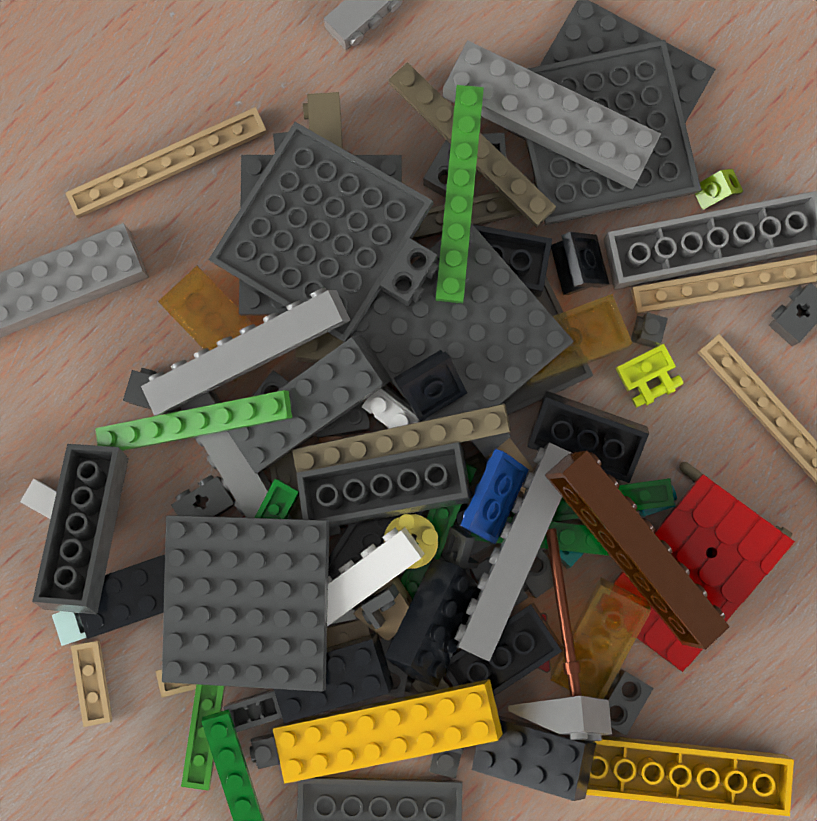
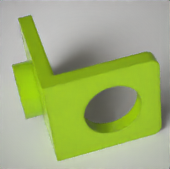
[695,169,743,209]

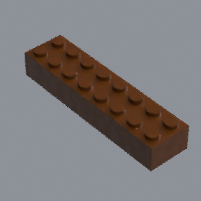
[545,451,730,650]

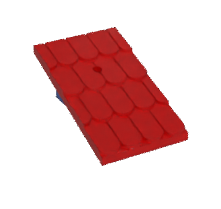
[594,474,795,672]

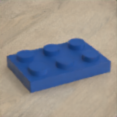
[460,449,529,544]

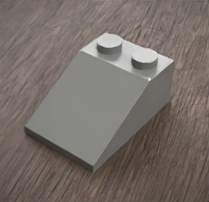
[508,696,612,742]

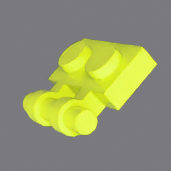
[615,344,684,408]

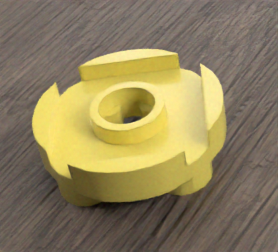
[384,514,438,569]

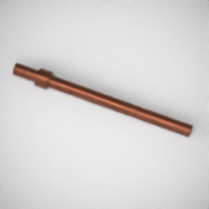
[546,528,582,697]

